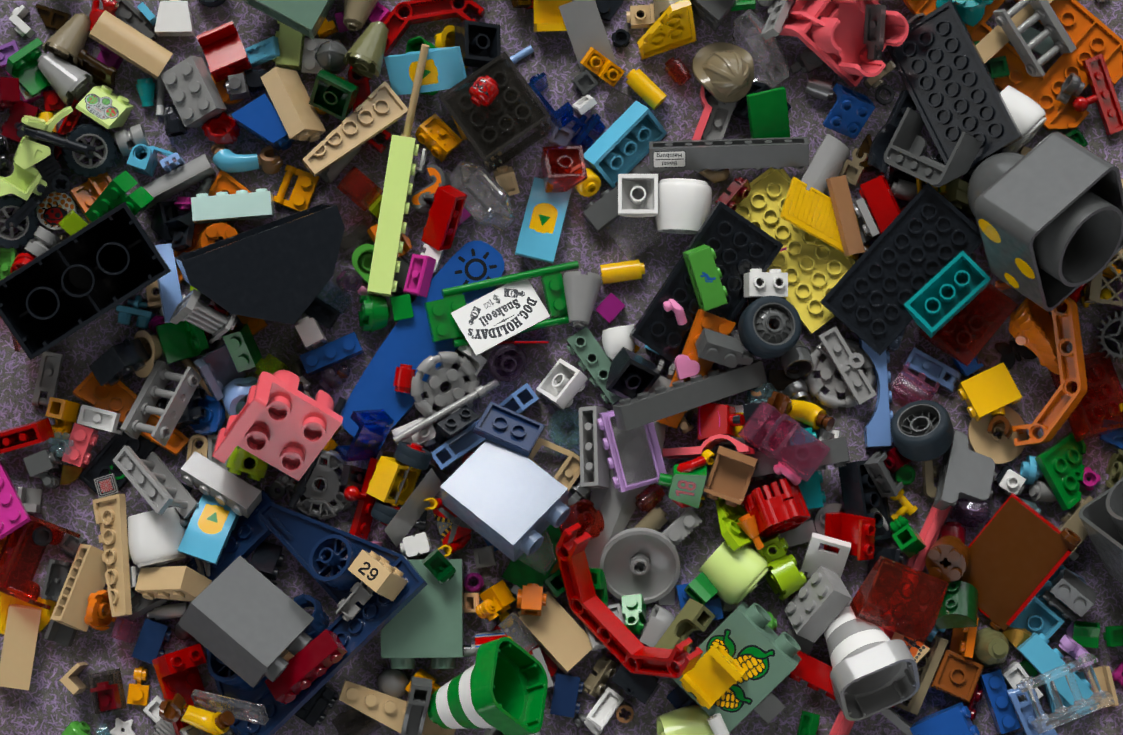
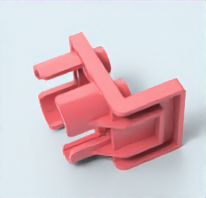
[779,0,909,87]
[212,370,343,481]

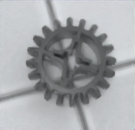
[1095,310,1123,364]

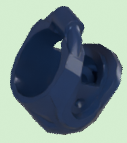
[293,593,330,640]

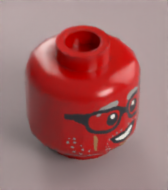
[469,76,499,107]

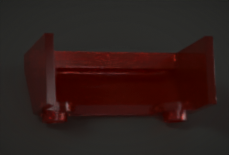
[0,514,81,610]

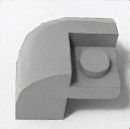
[639,604,675,647]

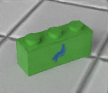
[682,244,728,311]

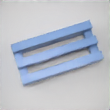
[160,152,186,173]

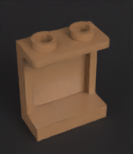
[703,445,758,508]

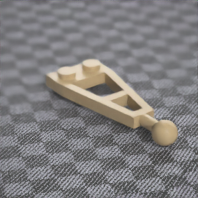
[528,438,580,492]

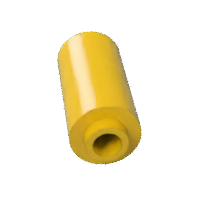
[626,69,667,110]
[600,259,645,284]

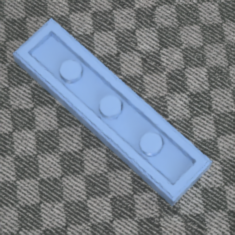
[155,243,182,323]

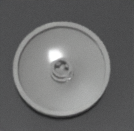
[600,527,680,604]

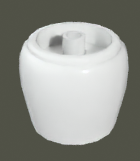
[1000,85,1047,153]
[655,178,712,234]
[128,507,186,568]

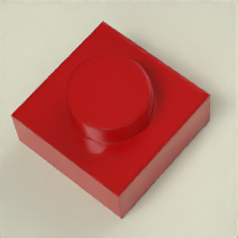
[43,90,66,112]

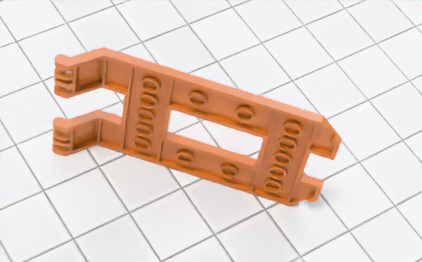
[903,0,1123,130]

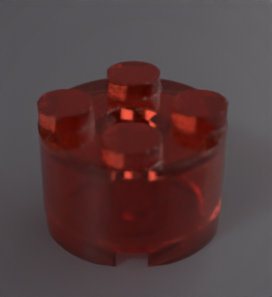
[337,166,383,211]
[559,499,604,541]

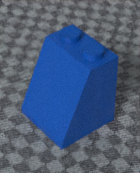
[231,93,295,151]
[910,702,980,735]

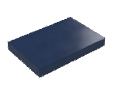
[473,401,545,457]

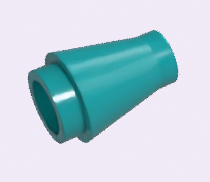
[136,78,155,107]

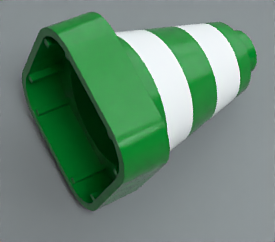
[427,637,548,735]

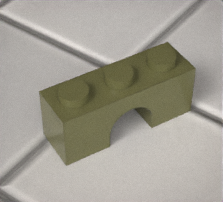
[655,598,715,653]

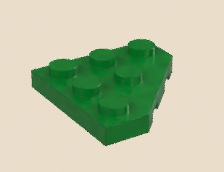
[1035,429,1087,511]

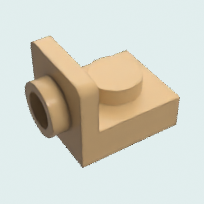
[493,165,520,198]

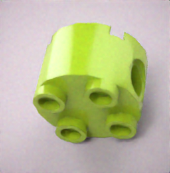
[226,446,269,481]
[765,554,807,600]

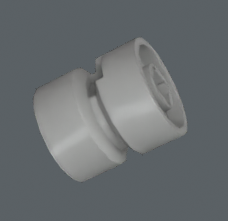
[114,123,150,157]
[24,225,61,256]

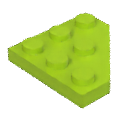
[715,497,762,551]

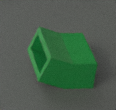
[684,572,718,606]
[1072,621,1100,648]

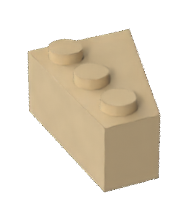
[135,566,212,602]

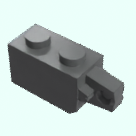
[695,328,753,369]

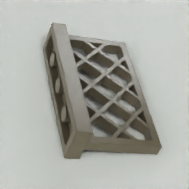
[1084,252,1123,307]
[896,622,949,716]

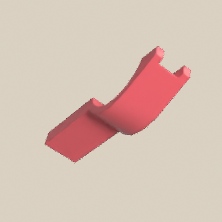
[692,85,713,140]
[662,434,755,459]

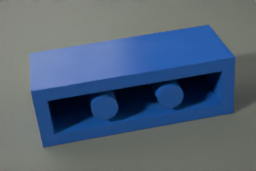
[299,332,364,376]
[979,669,1021,734]

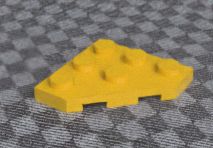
[637,0,697,60]

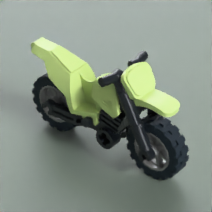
[0,106,117,249]

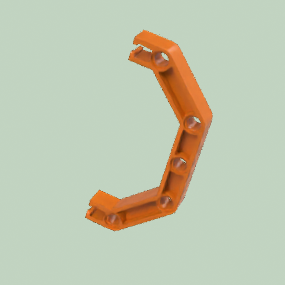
[995,280,1088,447]

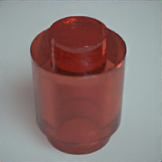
[664,57,692,87]
[635,483,665,512]

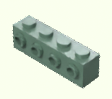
[566,326,623,406]

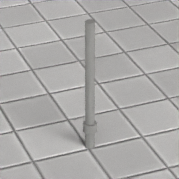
[393,379,500,445]

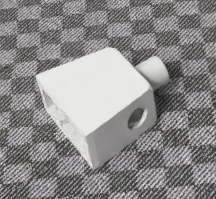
[155,0,195,36]

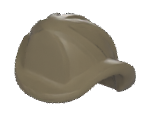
[692,42,754,103]

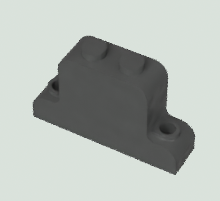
[933,430,996,510]

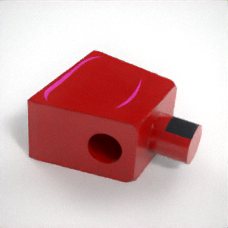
[698,403,745,441]

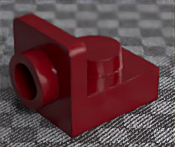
[883,447,912,474]
[90,681,121,711]

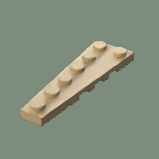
[302,81,408,177]
[92,494,132,617]
[338,680,456,735]

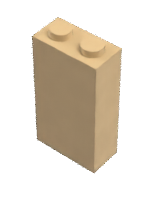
[260,67,326,142]
[516,591,592,674]

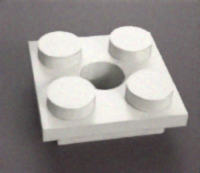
[301,37,340,76]

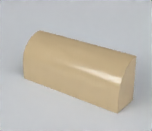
[88,10,173,80]
[50,544,107,632]
[0,604,42,690]

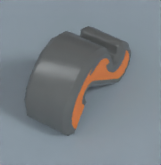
[409,164,451,214]

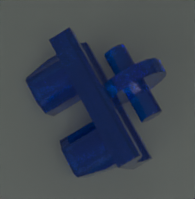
[571,114,606,149]

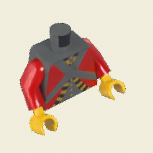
[423,497,473,558]

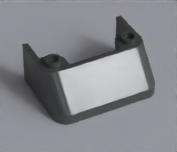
[884,107,983,187]

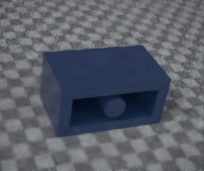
[131,618,173,664]
[550,673,584,718]

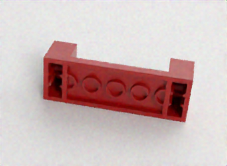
[152,643,212,735]

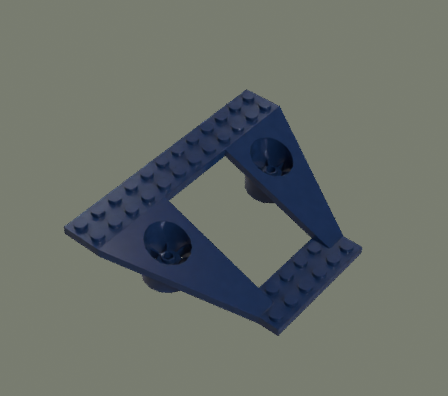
[186,490,427,735]

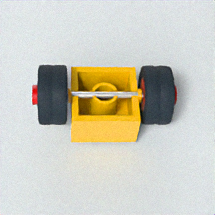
[366,442,432,526]

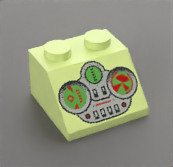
[75,85,134,129]

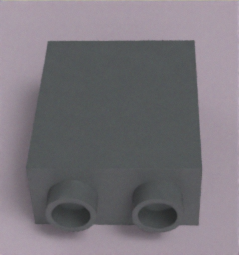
[178,556,314,688]

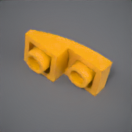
[580,47,625,87]

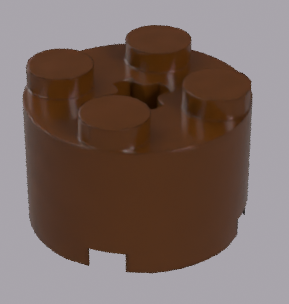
[926,536,971,582]

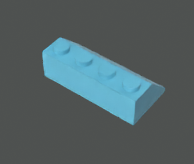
[582,101,667,188]

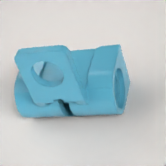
[126,144,176,177]

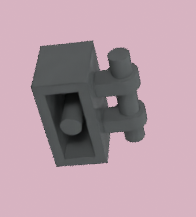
[23,449,63,489]
[1042,568,1097,623]

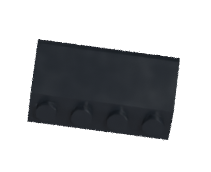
[838,460,893,541]

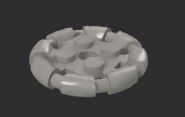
[804,338,875,409]
[411,351,480,422]
[286,450,352,519]

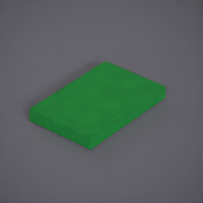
[746,87,790,138]

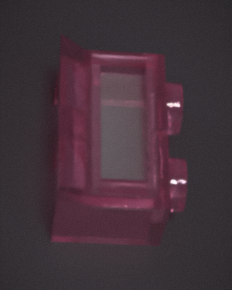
[891,362,940,402]

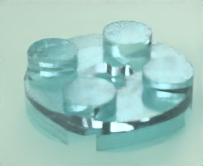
[548,408,580,448]

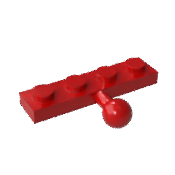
[1072,54,1123,135]
[344,458,379,540]

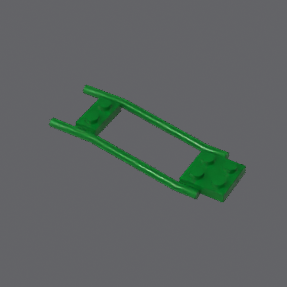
[424,261,579,348]

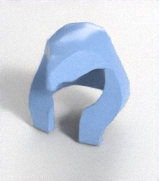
[222,377,258,416]

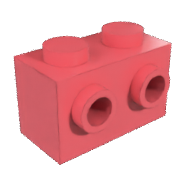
[61,423,99,468]

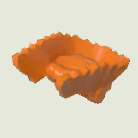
[1008,297,1067,375]

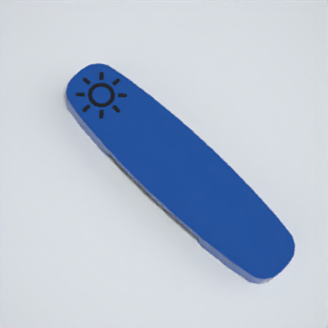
[341,240,505,444]

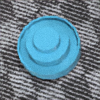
[1020,455,1043,485]

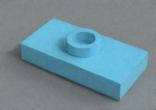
[245,36,280,69]

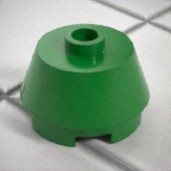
[358,293,390,333]

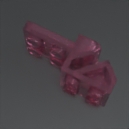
[738,401,830,482]

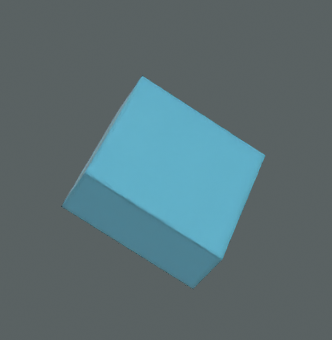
[137,2,157,25]

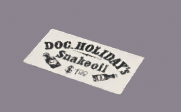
[451,279,550,355]

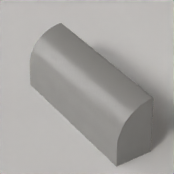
[800,134,851,195]
[142,153,216,210]

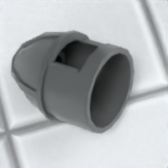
[316,40,347,74]
[780,339,814,379]

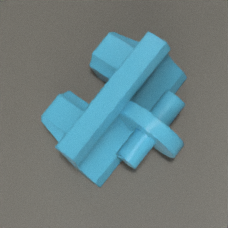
[116,295,155,329]

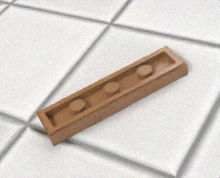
[826,175,865,256]

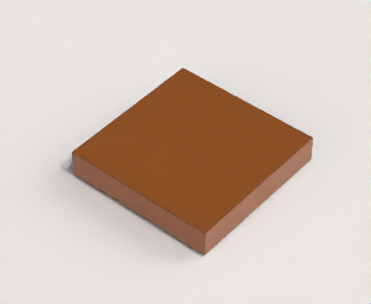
[931,649,984,703]

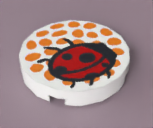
[36,192,77,231]

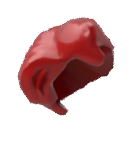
[201,112,241,145]

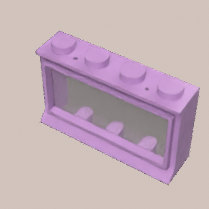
[597,410,667,493]

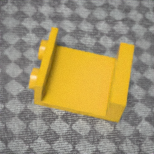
[533,0,572,32]
[957,362,1022,422]
[680,642,746,709]

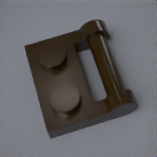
[77,49,117,90]

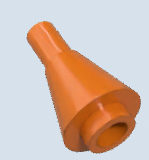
[737,513,765,550]

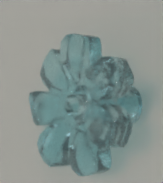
[48,432,74,457]

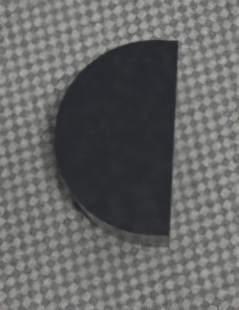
[0,202,171,360]

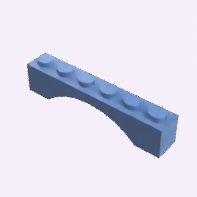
[859,338,894,448]
[431,383,539,471]

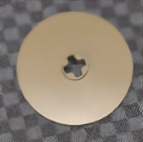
[968,406,1027,464]

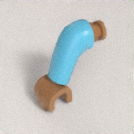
[211,143,283,174]

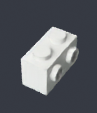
[744,269,788,298]
[391,416,436,447]

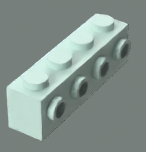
[191,188,275,224]

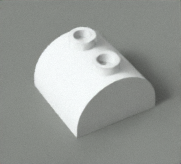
[618,174,658,218]
[536,358,588,410]

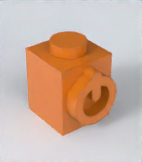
[517,583,547,616]

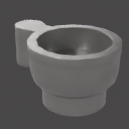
[1056,73,1085,105]
[780,380,808,401]

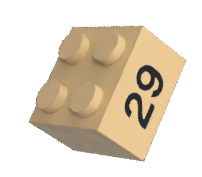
[348,549,408,601]

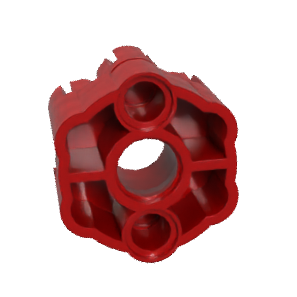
[743,478,811,538]

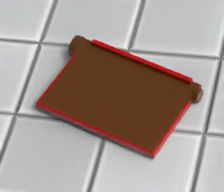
[957,493,1081,631]

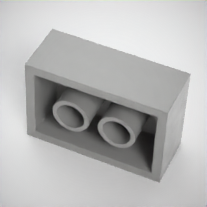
[160,56,227,128]
[784,566,852,643]

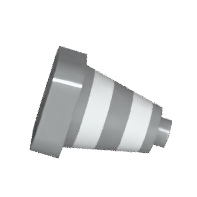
[824,600,920,721]

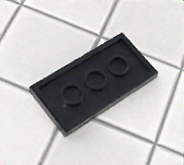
[78,429,159,495]

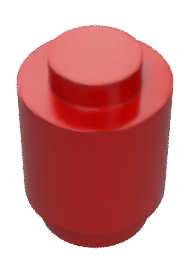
[393,364,416,393]

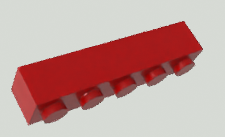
[54,99,83,161]

